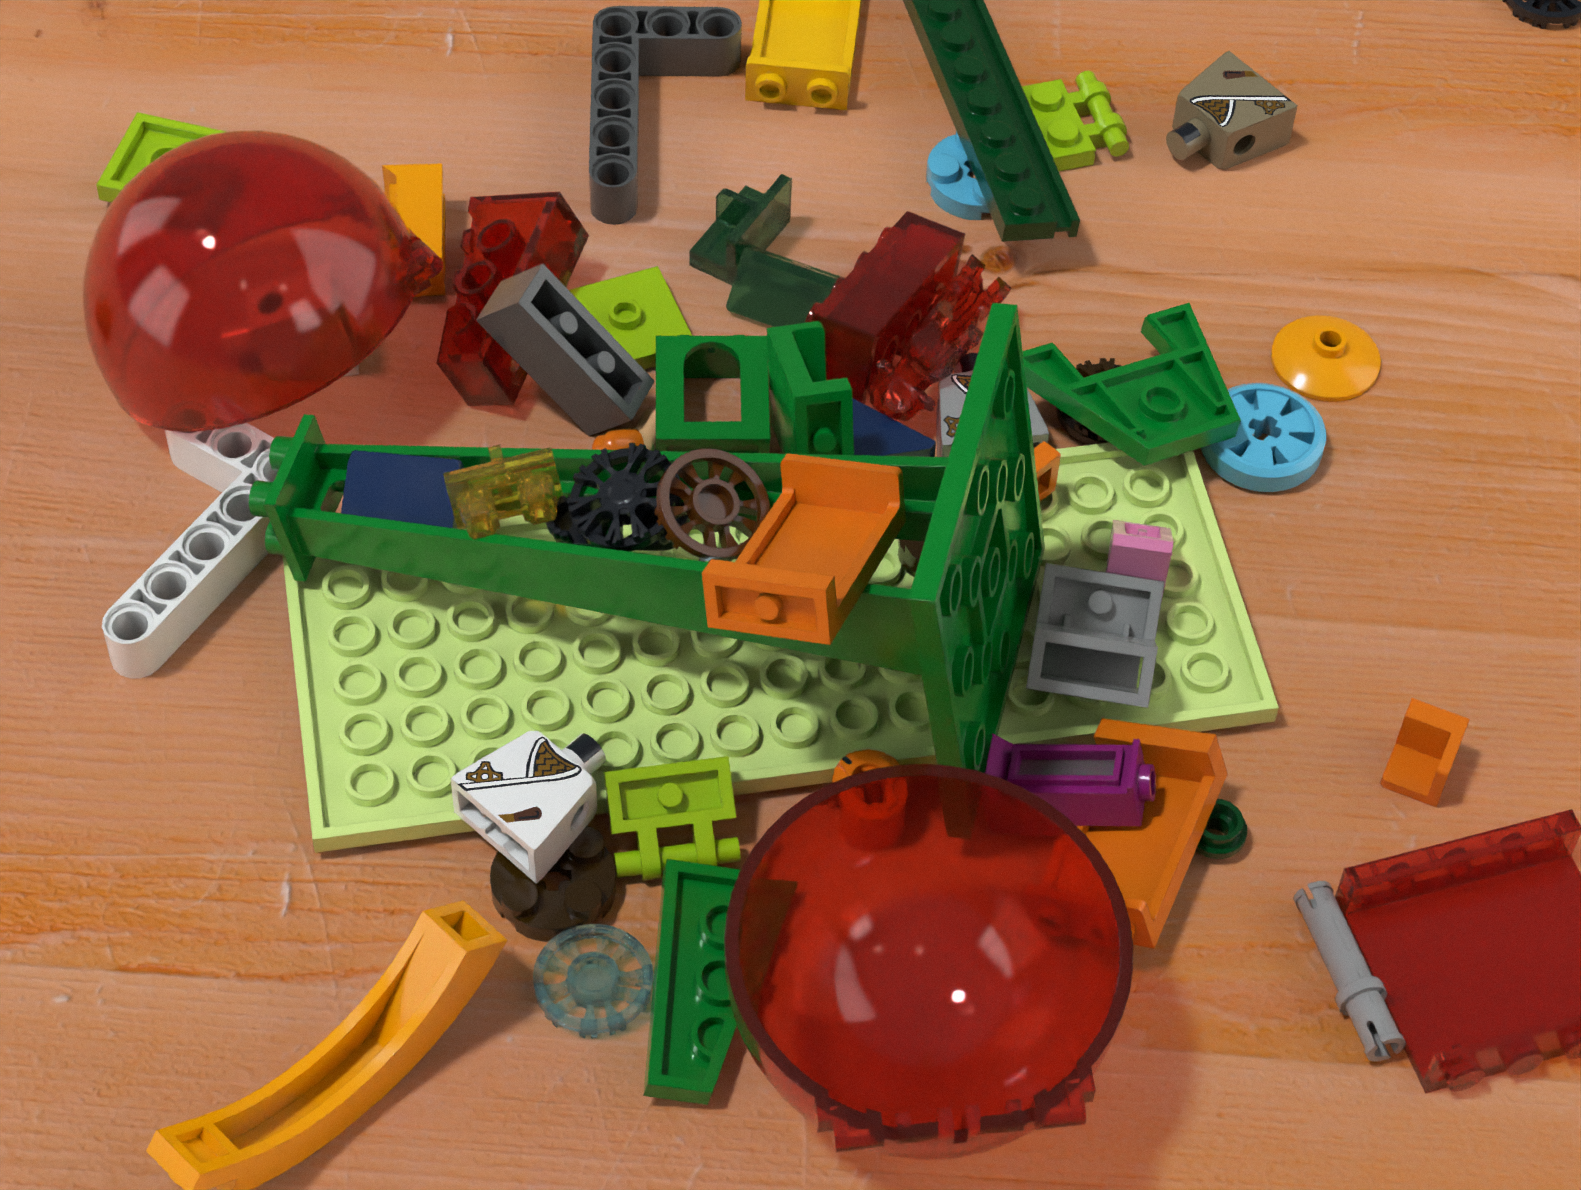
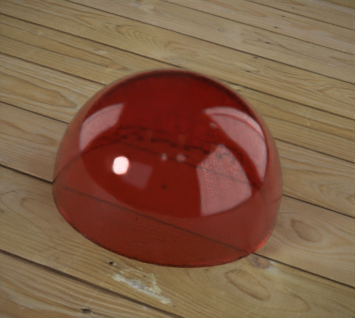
[82,130,443,432]
[724,764,1133,1161]

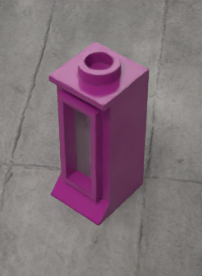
[984,733,1156,826]

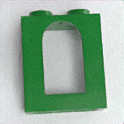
[656,335,770,453]

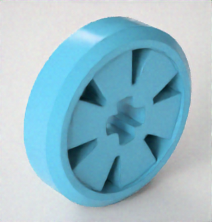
[1201,383,1326,492]

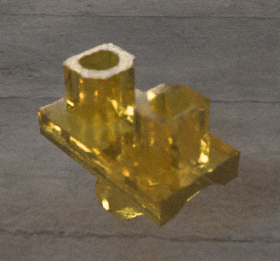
[443,444,563,539]

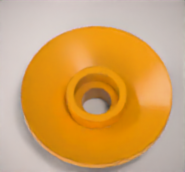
[1271,315,1381,402]

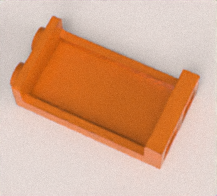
[702,454,906,645]
[1025,718,1228,949]

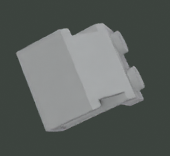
[1026,563,1164,708]

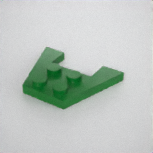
[1023,303,1241,466]

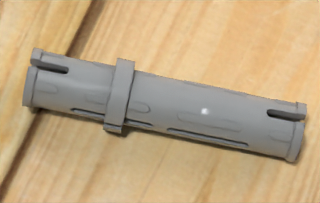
[1293,881,1406,1061]

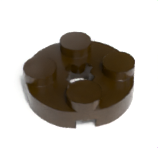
[490,826,616,942]

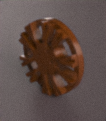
[654,449,770,562]

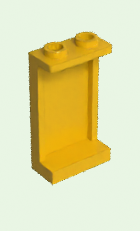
[745,0,862,110]

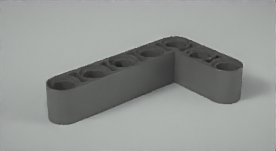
[589,6,742,225]

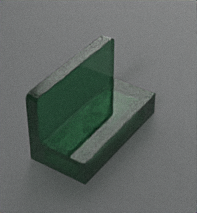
[726,247,858,342]

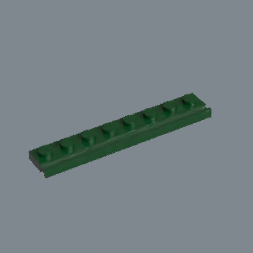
[903,0,1080,242]

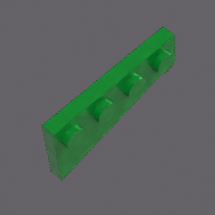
[643,859,790,1105]

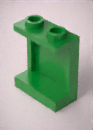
[767,321,854,455]

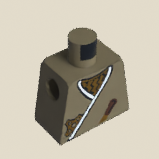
[1166,51,1298,170]

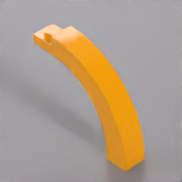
[146,900,507,1190]

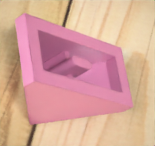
[1106,520,1174,602]

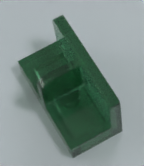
[689,174,792,287]

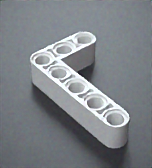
[102,397,278,679]

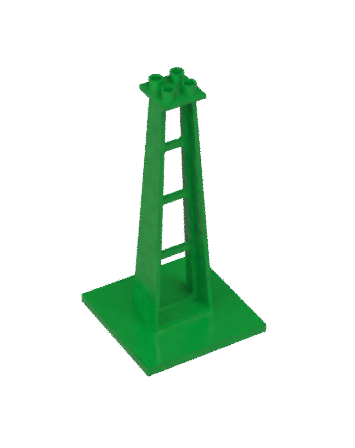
[249,303,1045,834]

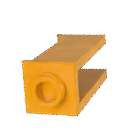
[382,163,446,297]

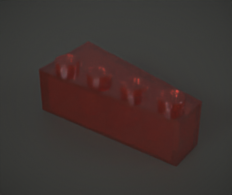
[436,192,589,406]
[805,211,965,404]

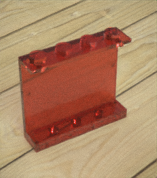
[1335,809,1581,1094]

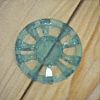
[533,924,653,1038]

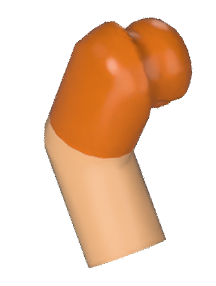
[592,409,656,451]

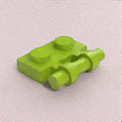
[1022,71,1129,171]
[603,756,741,881]

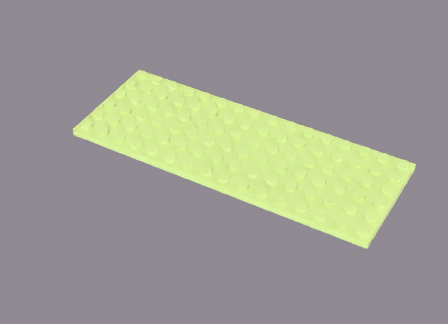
[282,442,1279,853]

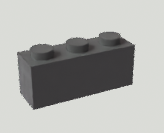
[476,263,655,436]

